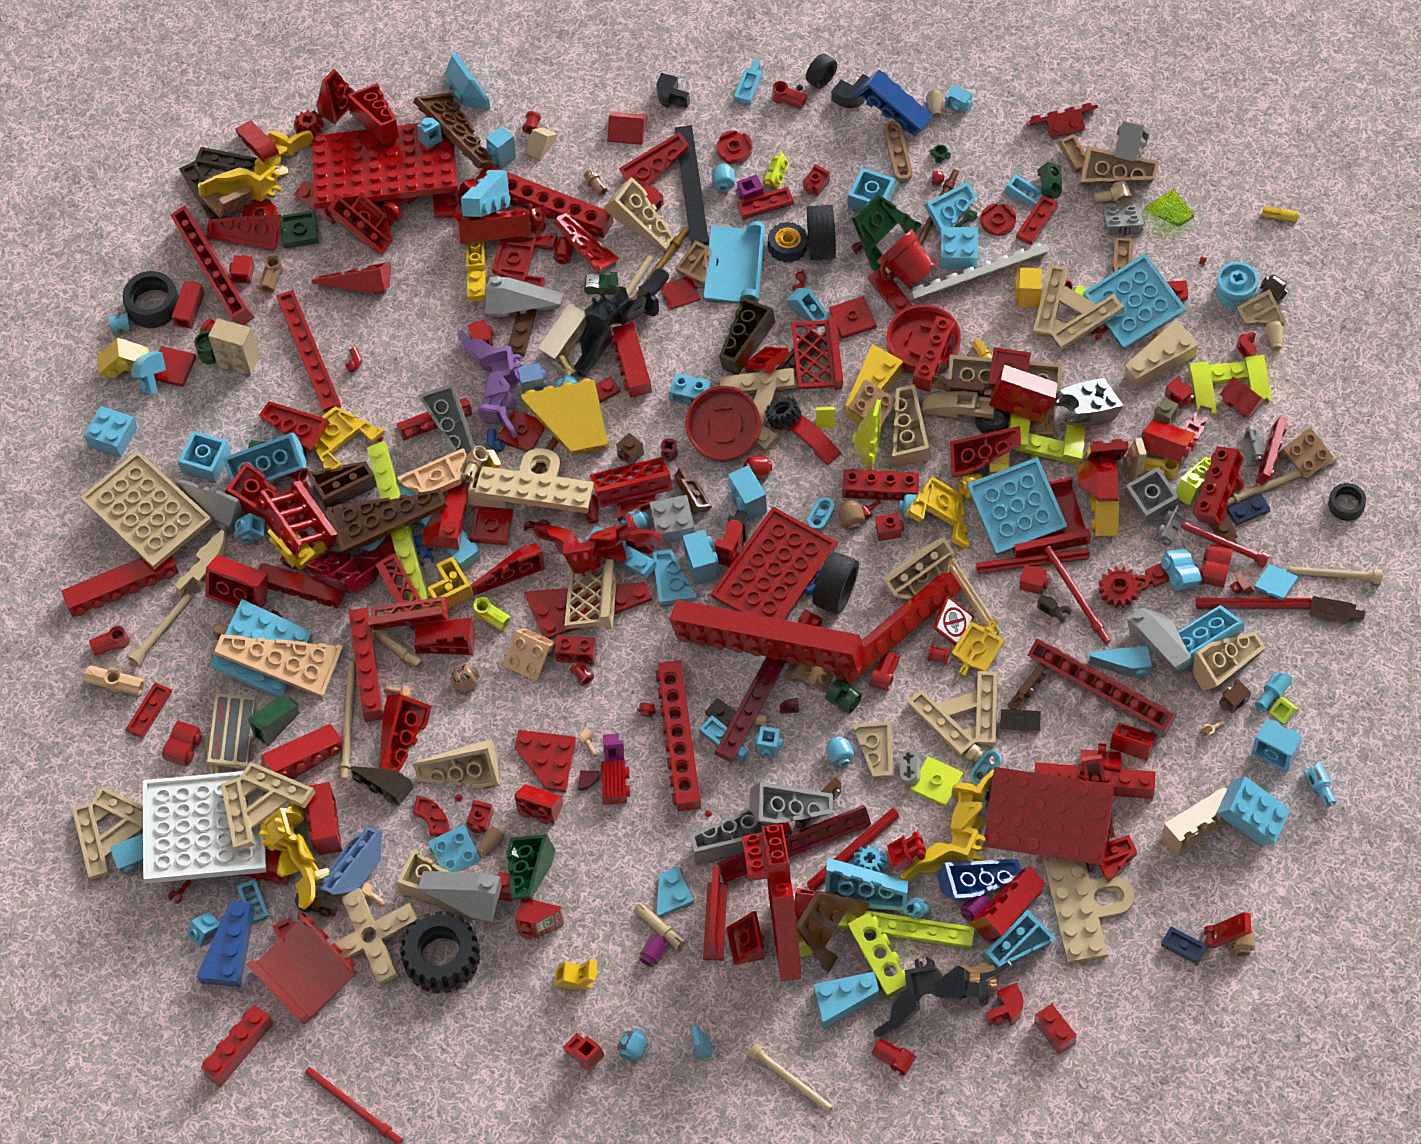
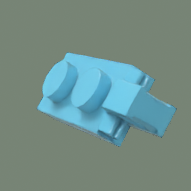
[734,60,762,105]
[699,716,748,761]

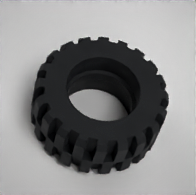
[400,911,480,993]

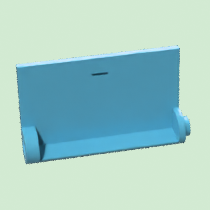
[703,221,765,304]

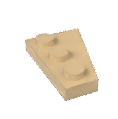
[852,721,894,780]

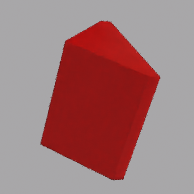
[607,112,648,145]
[1110,722,1157,761]
[726,911,765,965]

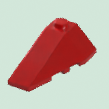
[316,69,355,124]
[312,262,391,295]
[950,426,1021,478]
[422,481,470,550]
[471,543,545,596]

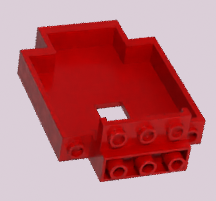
[742,824,802,982]

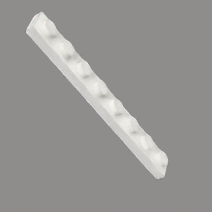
[909,243,1049,301]

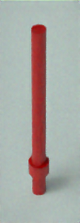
[1044,546,1111,645]
[305,1067,403,1144]

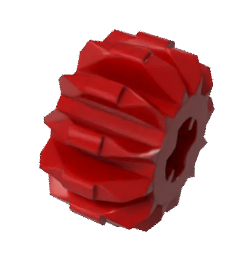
[293,109,324,136]

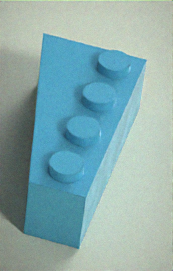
[825,858,908,911]

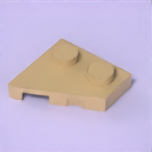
[1236,289,1286,323]
[1123,438,1147,482]

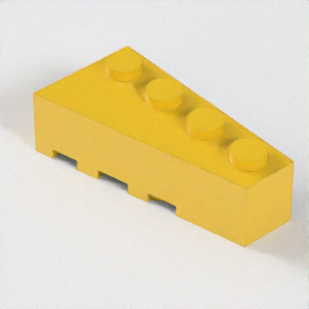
[845,344,903,424]

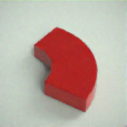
[413,796,450,837]

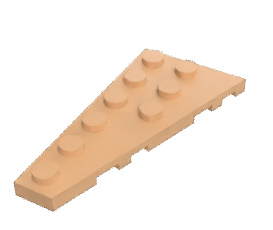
[213,634,343,698]

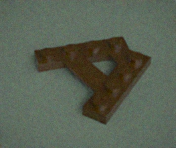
[179,147,257,219]

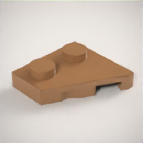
[675,240,711,285]

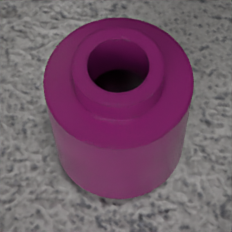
[960,894,990,921]
[639,935,667,967]

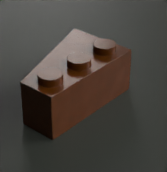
[307,461,377,511]

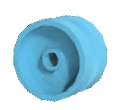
[1215,262,1259,309]

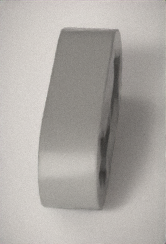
[900,750,920,786]

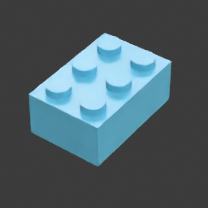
[1216,776,1291,846]

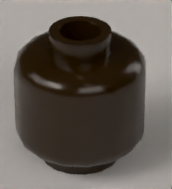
[1259,274,1288,301]

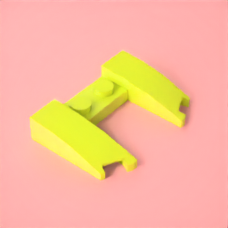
[1189,355,1271,415]
[1008,412,1085,465]

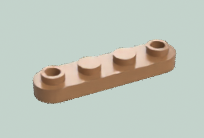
[884,121,912,183]

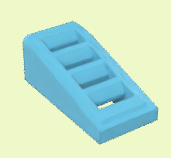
[1003,174,1042,207]
[236,879,270,923]
[692,1025,712,1059]

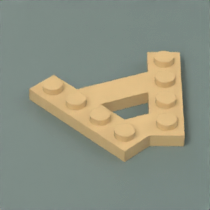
[1033,265,1124,350]
[719,368,795,451]
[907,671,997,757]
[221,762,316,852]
[72,786,143,880]

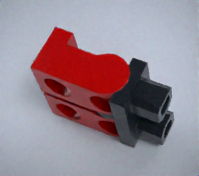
[714,510,748,567]

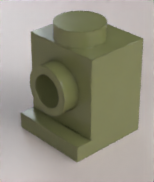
[1151,398,1178,425]

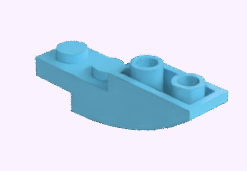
[585,526,657,578]

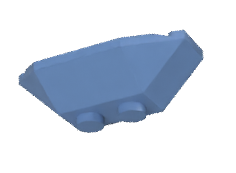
[319,827,382,895]

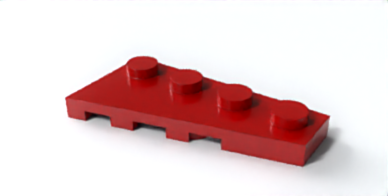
[553,213,619,274]
[259,401,330,452]

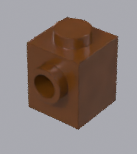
[616,433,644,465]

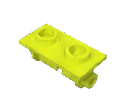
[763,151,789,190]

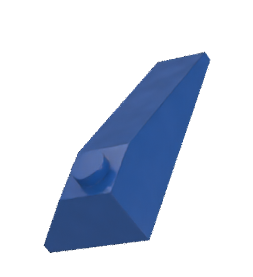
[936,859,1021,900]

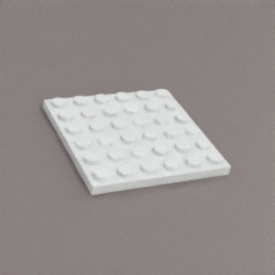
[143,771,266,884]

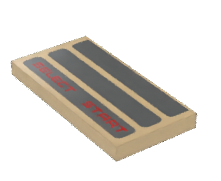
[207,693,255,769]

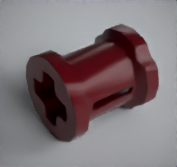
[660,438,678,461]

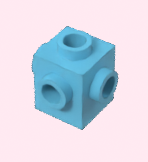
[235,513,265,543]
[754,726,784,758]

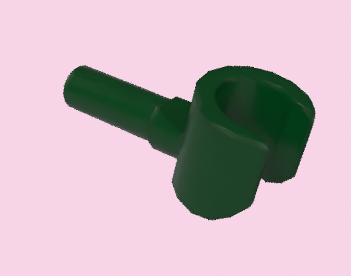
[954,209,978,227]

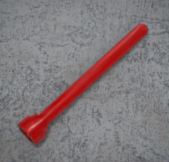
[1181,522,1270,568]

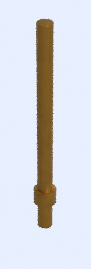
[632,227,689,299]

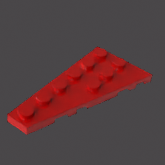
[524,582,652,639]

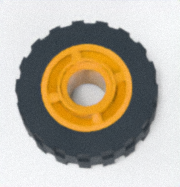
[768,222,808,263]

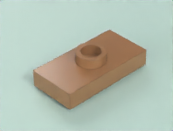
[1058,134,1085,173]

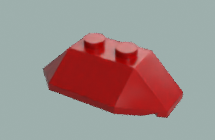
[327,192,393,255]
[1076,455,1118,501]

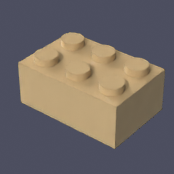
[208,318,260,374]

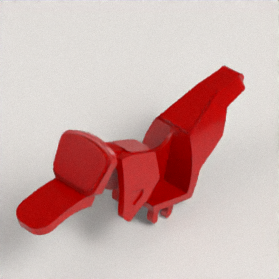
[532,513,664,577]

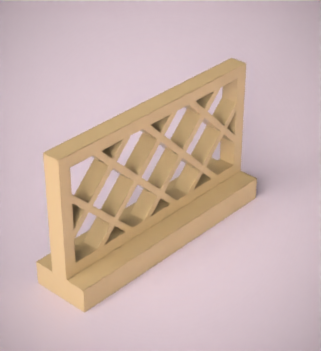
[565,559,617,630]

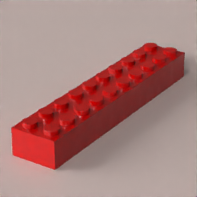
[669,600,866,675]

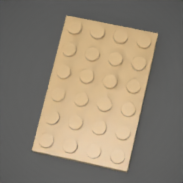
[80,450,212,570]

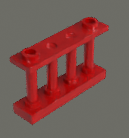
[257,480,338,558]

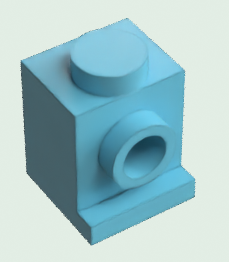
[945,85,973,113]
[417,118,443,148]

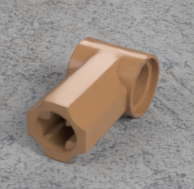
[259,254,283,293]

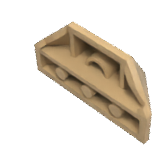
[883,537,955,600]

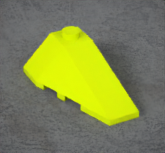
[852,399,881,470]

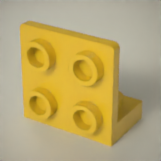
[267,529,317,571]

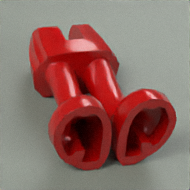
[380,196,420,226]

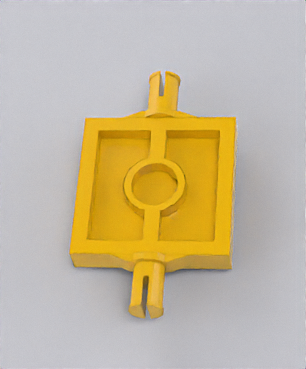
[951,618,1005,677]

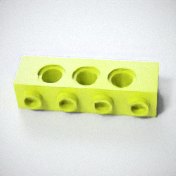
[848,912,906,998]

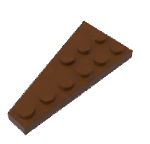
[413,93,494,169]
[326,489,448,555]

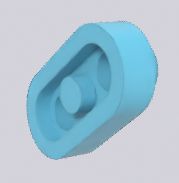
[807,497,834,532]
[969,750,1002,786]

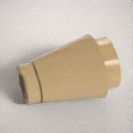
[926,90,943,117]
[1265,321,1283,350]

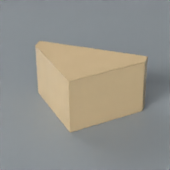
[525,127,558,161]

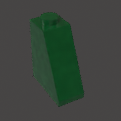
[248,694,299,746]

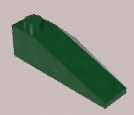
[506,834,555,900]

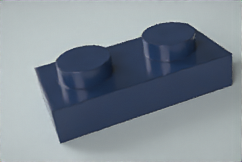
[1227,494,1270,526]
[1161,926,1208,965]

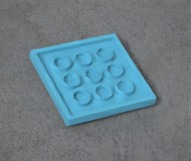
[1083,253,1187,350]
[967,457,1067,555]
[210,599,312,698]

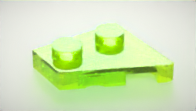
[1145,189,1194,227]

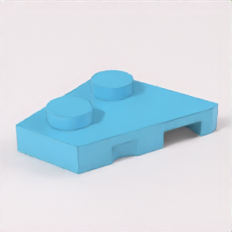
[657,867,694,917]

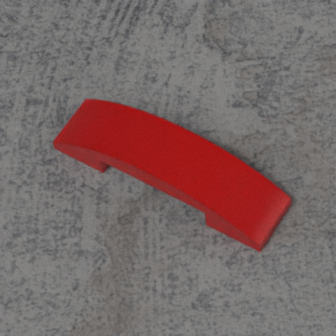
[786,415,841,465]

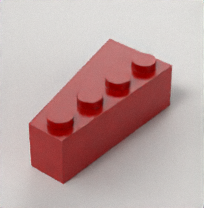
[347,83,399,144]
[261,723,342,779]

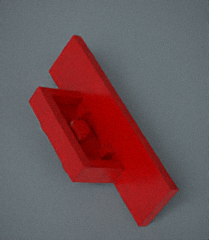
[1026,103,1098,138]

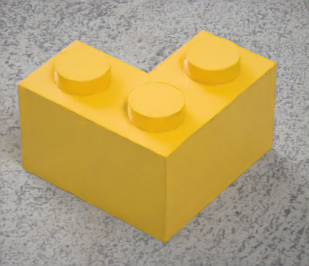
[1014,267,1042,309]
[97,338,149,379]
[1089,495,1119,536]
[427,556,472,609]

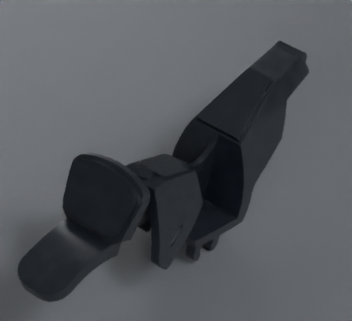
[574,268,669,377]
[874,957,1014,1037]

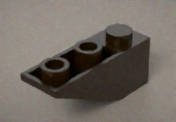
[350,766,414,806]

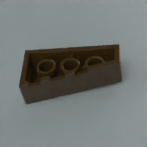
[719,296,776,375]

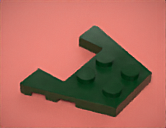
[852,194,922,271]

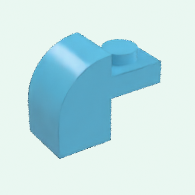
[131,351,166,394]

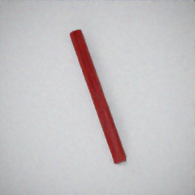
[976,548,1090,574]
[1195,598,1312,609]
[807,808,899,891]

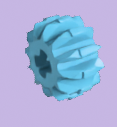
[853,844,887,873]

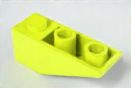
[1175,457,1211,506]

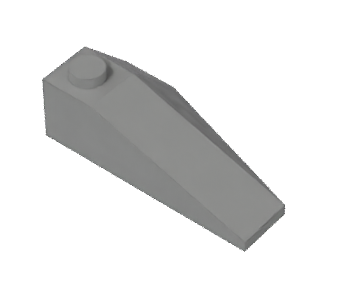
[1126,608,1192,670]
[750,782,833,824]
[418,871,502,923]

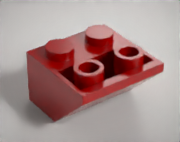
[514,784,563,824]

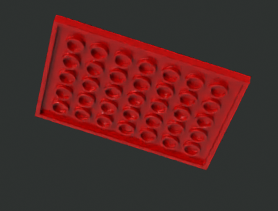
[312,122,458,209]

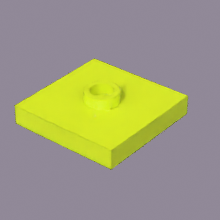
[910,757,964,807]

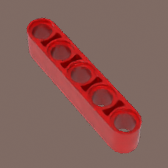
[235,120,279,163]
[258,563,346,609]

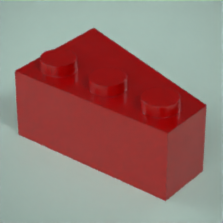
[414,617,475,655]

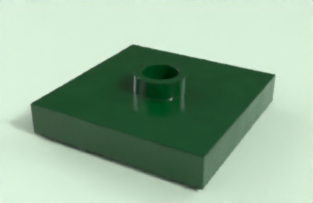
[280,210,319,248]

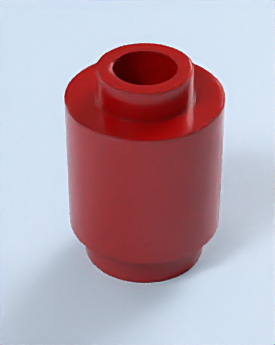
[553,236,574,265]

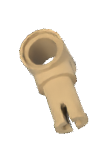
[1094,180,1132,204]
[462,446,489,483]

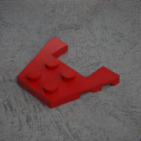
[492,233,557,288]

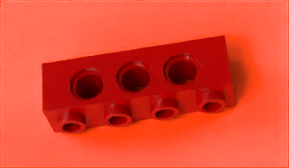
[913,316,954,392]

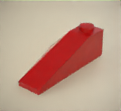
[225,462,300,525]
[379,694,432,772]

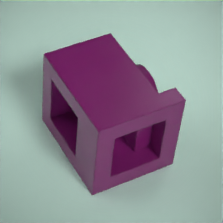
[735,174,764,200]
[603,733,625,762]

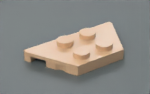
[397,448,466,494]

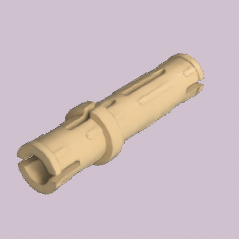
[374,630,424,670]
[633,902,686,951]

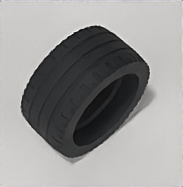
[807,205,836,260]
[122,271,179,328]
[812,552,859,614]

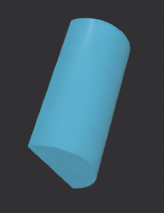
[223,433,306,482]
[1171,605,1245,672]

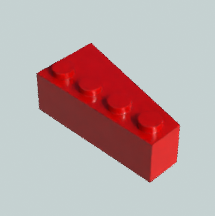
[452,209,531,243]
[970,866,1046,941]

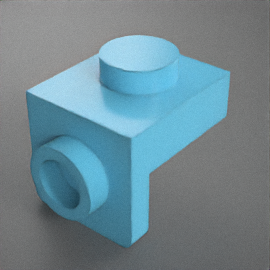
[187,912,220,946]

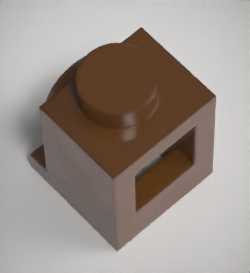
[1219,679,1251,713]

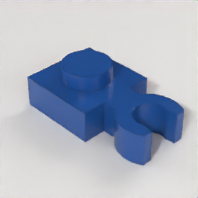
[413,533,434,566]

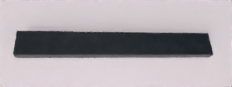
[674,125,709,246]

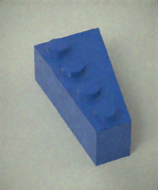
[853,69,932,136]
[196,901,254,987]

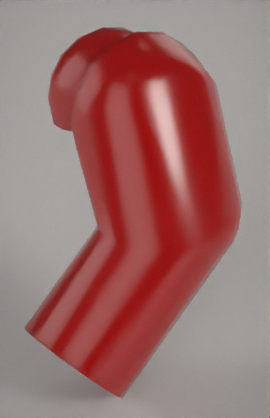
[345,347,362,372]

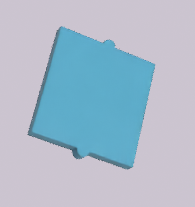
[1254,564,1298,600]

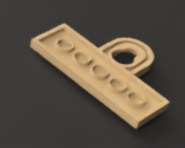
[475,448,594,513]
[1042,856,1134,964]

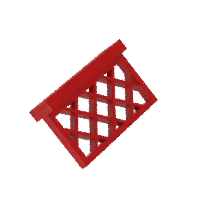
[791,316,843,390]
[590,457,673,508]
[703,866,728,961]

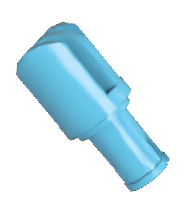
[1255,672,1293,711]
[1303,762,1337,808]
[904,898,931,919]

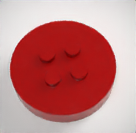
[886,305,961,374]
[685,386,762,462]

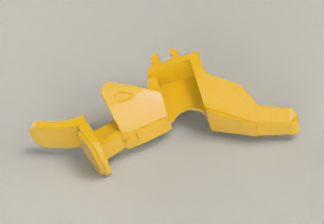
[198,131,314,202]
[900,770,994,884]
[258,802,330,909]

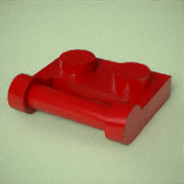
[744,346,790,374]

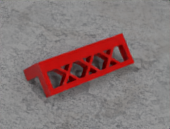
[396,397,473,441]
[375,553,425,630]
[367,596,448,631]

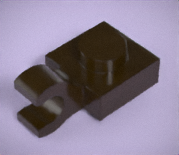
[1037,594,1072,623]

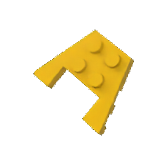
[314,407,385,469]
[906,476,970,549]

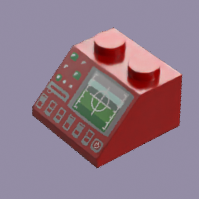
[515,899,564,939]

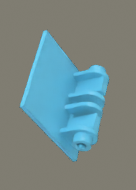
[428,825,481,872]

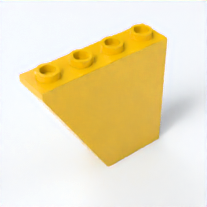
[521,379,608,455]

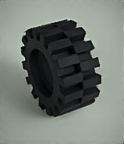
[765,396,802,430]

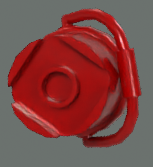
[877,229,937,290]

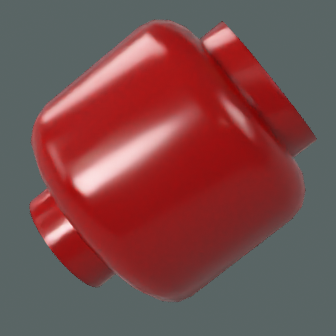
[743,455,772,480]

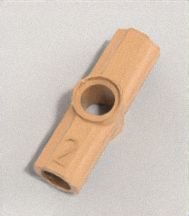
[84,666,145,696]

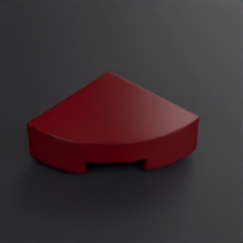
[779,698,799,714]
[578,770,600,791]

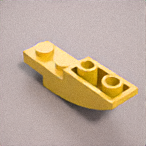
[466,241,487,302]

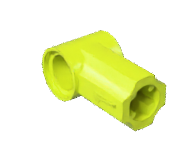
[473,597,511,631]

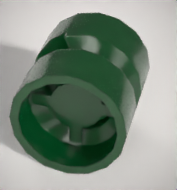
[194,331,217,364]
[825,679,862,715]

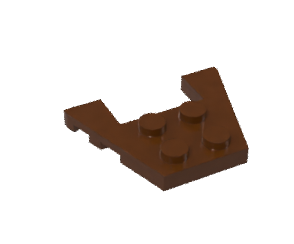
[797,892,869,972]

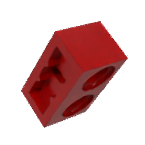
[554,635,597,665]

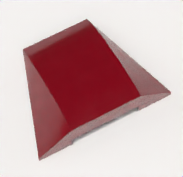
[305,551,385,595]

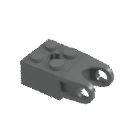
[1053,378,1124,427]

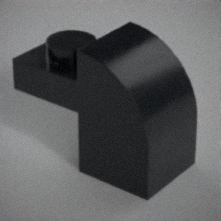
[656,73,690,109]
[831,74,869,108]

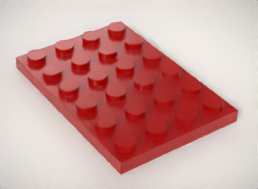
[710,506,838,620]
[983,767,1115,865]

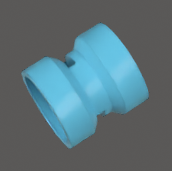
[109,313,131,334]

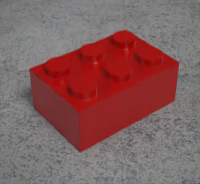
[989,365,1057,424]
[205,555,268,608]
[306,782,342,855]

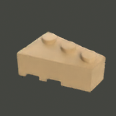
[538,303,587,364]

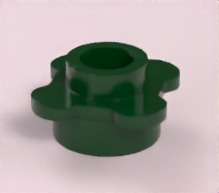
[930,145,951,163]

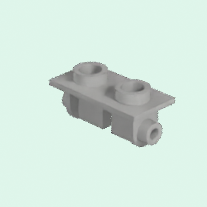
[1239,426,1264,466]
[1154,505,1184,546]

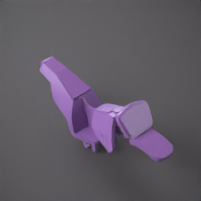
[457,329,522,438]

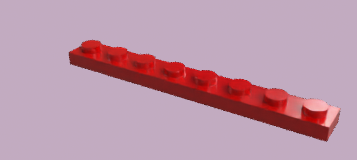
[276,290,341,413]

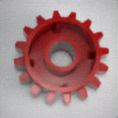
[1099,566,1141,608]

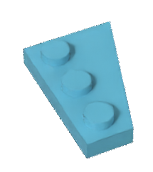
[924,182,977,236]
[652,550,698,606]

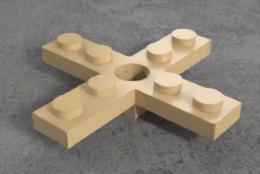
[331,888,417,985]

